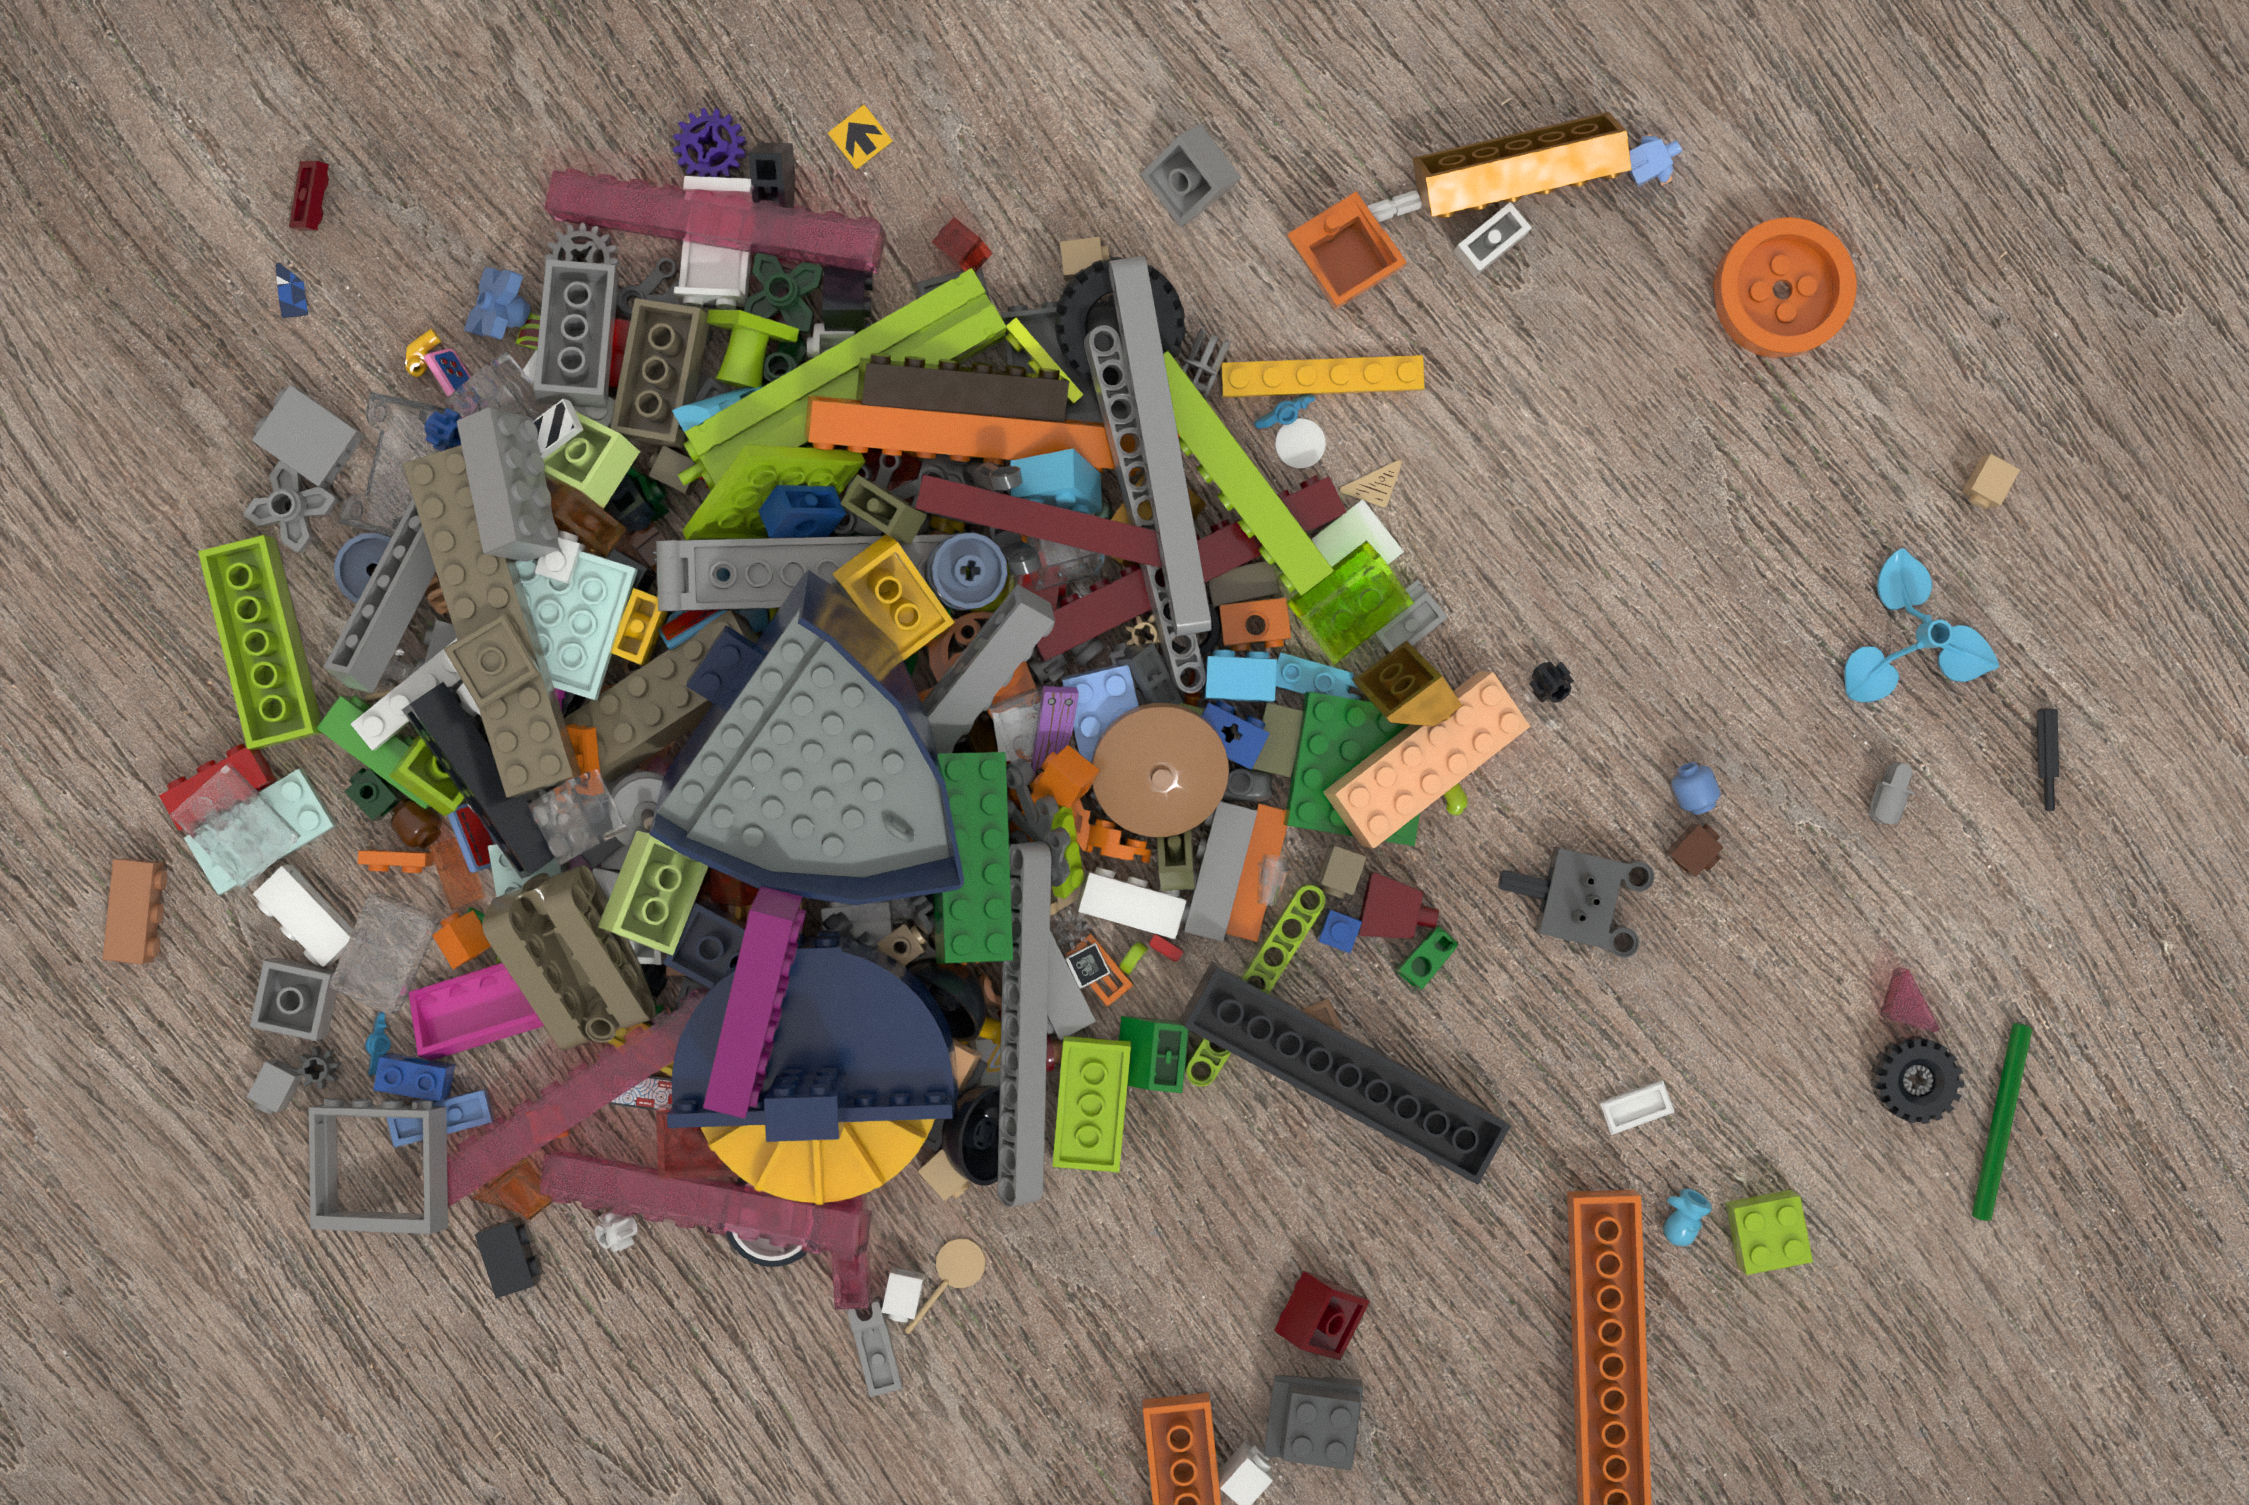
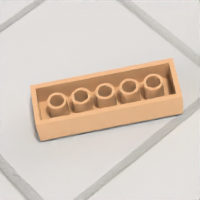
[1323,671,1531,849]

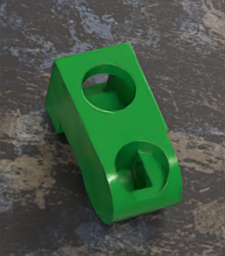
[1394,924,1459,990]

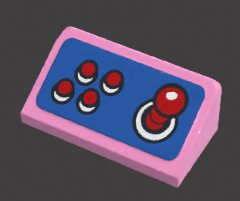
[424,349,487,417]

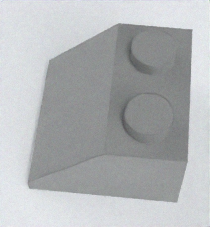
[1140,124,1242,227]

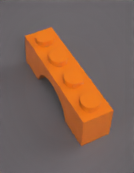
[1008,745,1100,842]

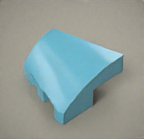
[672,386,762,432]

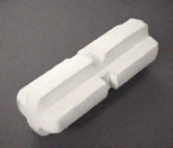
[1367,190,1422,222]

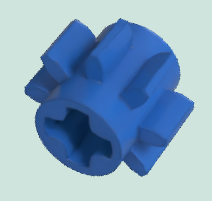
[425,408,462,451]

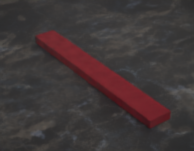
[915,475,1162,568]

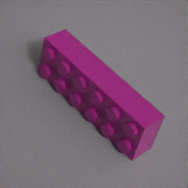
[703,886,806,1119]

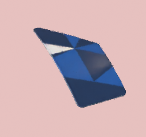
[276,263,308,318]

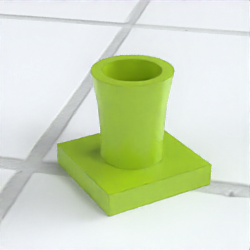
[706,309,799,388]

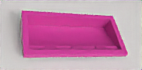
[408,963,544,1061]

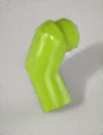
[1444,783,1468,816]

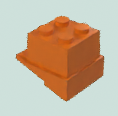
[1287,191,1407,311]

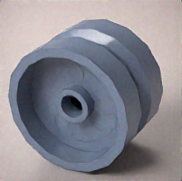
[334,533,392,604]
[925,533,1008,610]

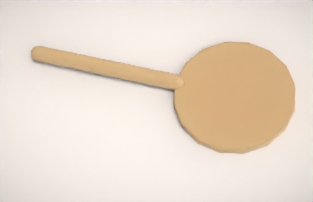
[905,1238,986,1334]

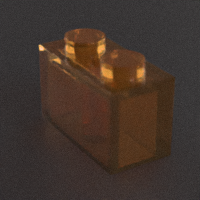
[551,484,627,556]

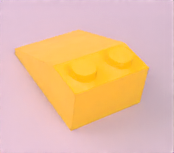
[832,534,955,661]

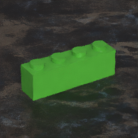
[317,695,430,809]

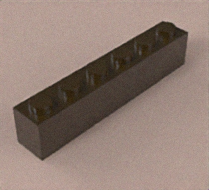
[856,353,1069,422]

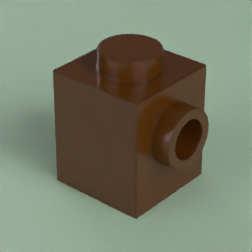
[1665,823,1724,877]

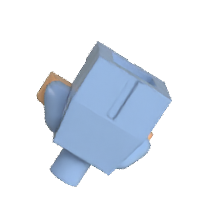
[1629,134,1682,188]

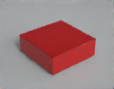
[1149,933,1184,962]

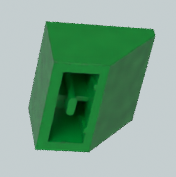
[1119,1015,1188,1093]

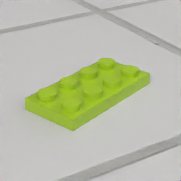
[1052,1036,1131,1172]

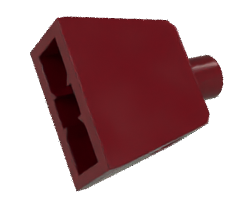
[1358,871,1439,938]

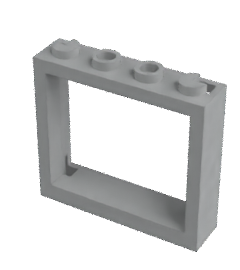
[308,1098,448,1234]

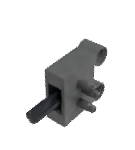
[1498,847,1654,958]

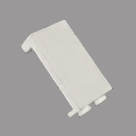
[674,176,755,310]

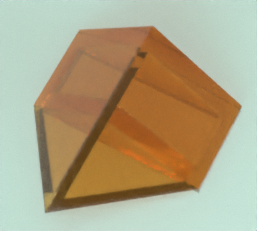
[473,1158,556,1220]

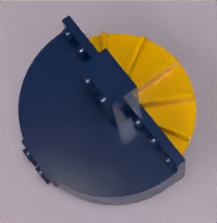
[667,930,958,1205]

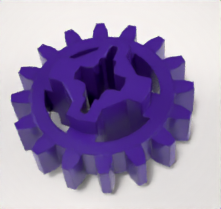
[673,108,747,178]

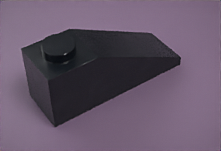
[748,143,795,253]

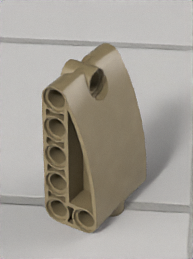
[482,865,656,1050]

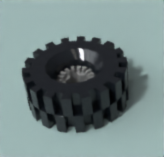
[1871,1036,1964,1124]

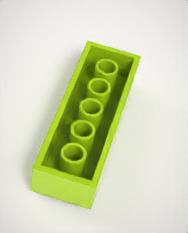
[198,535,323,749]

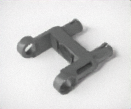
[965,459,1040,575]

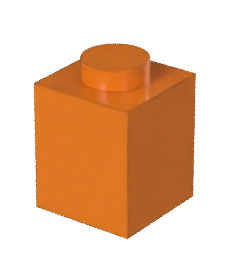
[432,910,492,970]

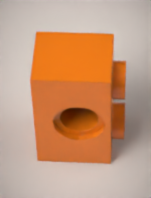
[1218,598,1291,652]

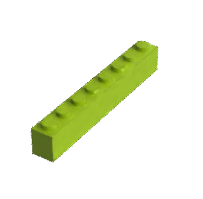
[1163,350,1334,596]

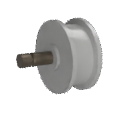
[607,771,664,848]

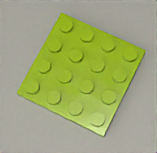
[682,444,865,540]

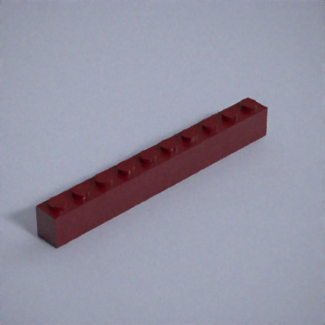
[1034,475,1347,663]

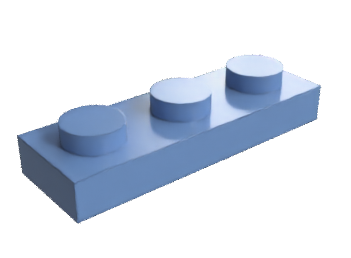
[386,1088,495,1147]

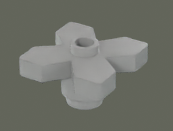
[244,461,338,553]

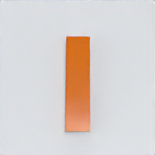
[1226,803,1287,942]

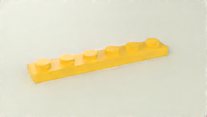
[1221,355,1424,398]

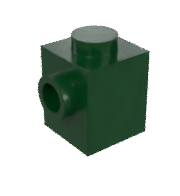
[345,768,405,821]

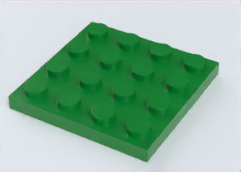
[1284,691,1420,846]

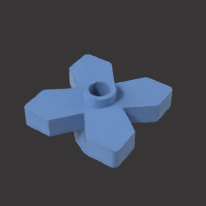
[464,267,530,340]

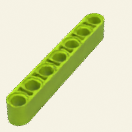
[1186,884,1325,1087]

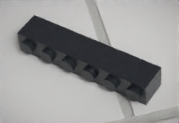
[401,682,563,879]

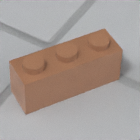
[102,858,167,964]

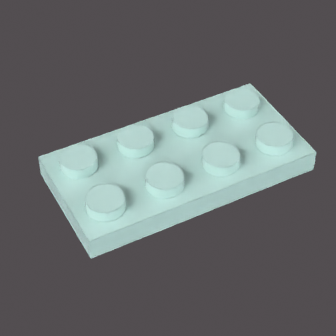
[184,768,337,895]

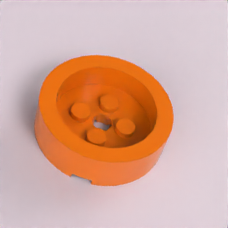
[1713,217,1857,358]

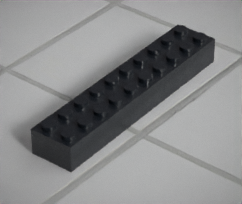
[1179,961,1511,1185]

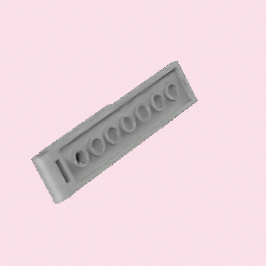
[656,534,966,611]

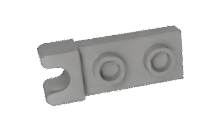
[847,1296,903,1397]

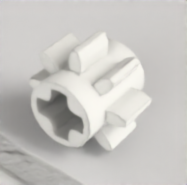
[595,1208,638,1252]

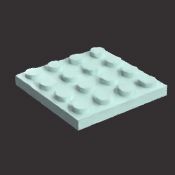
[515,551,638,700]

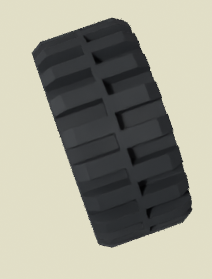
[1055,257,1186,385]

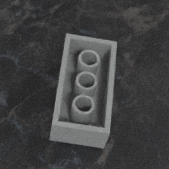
[533,259,619,409]
[457,407,560,562]

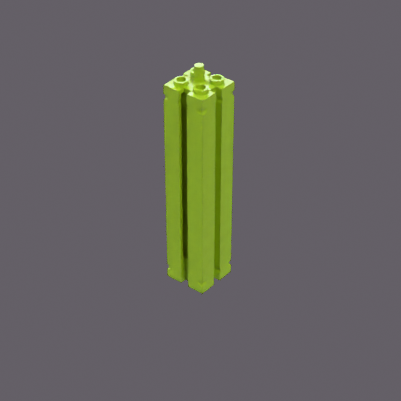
[677,268,1007,491]

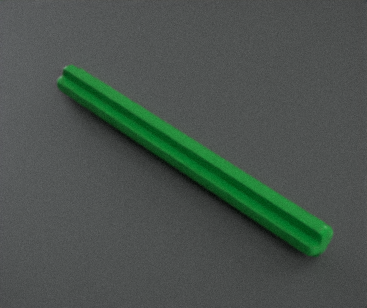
[1972,1023,2032,1221]

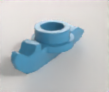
[1253,394,1315,429]
[365,1011,391,1075]

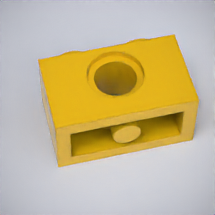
[611,588,669,665]

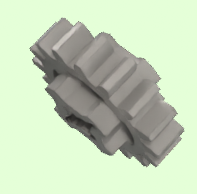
[544,223,620,267]

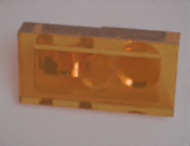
[429,837,486,910]

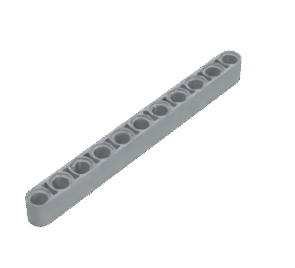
[1109,255,1211,637]
[1084,325,1206,693]
[998,841,1051,1208]

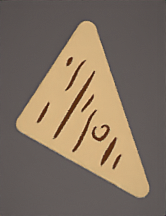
[1340,460,1402,508]

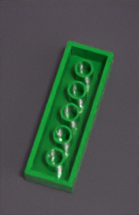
[934,752,1013,964]

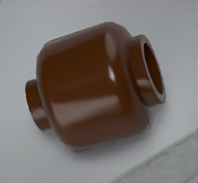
[391,798,442,848]

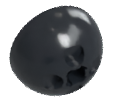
[906,957,987,1042]
[942,1085,1000,1186]

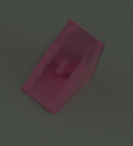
[1880,967,1940,1032]

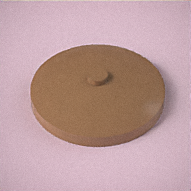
[1091,703,1229,837]

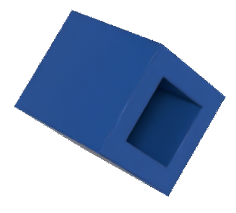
[1316,908,1362,953]

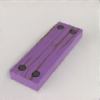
[1030,686,1079,781]

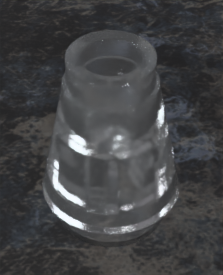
[1257,854,1291,906]

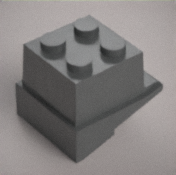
[1264,1374,1363,1470]

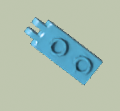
[1276,652,1362,700]

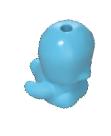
[1663,1189,1712,1246]

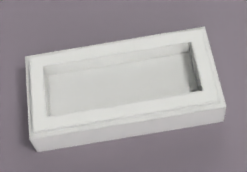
[1598,1080,1674,1135]

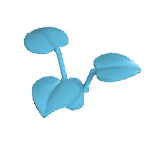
[1844,548,1999,702]

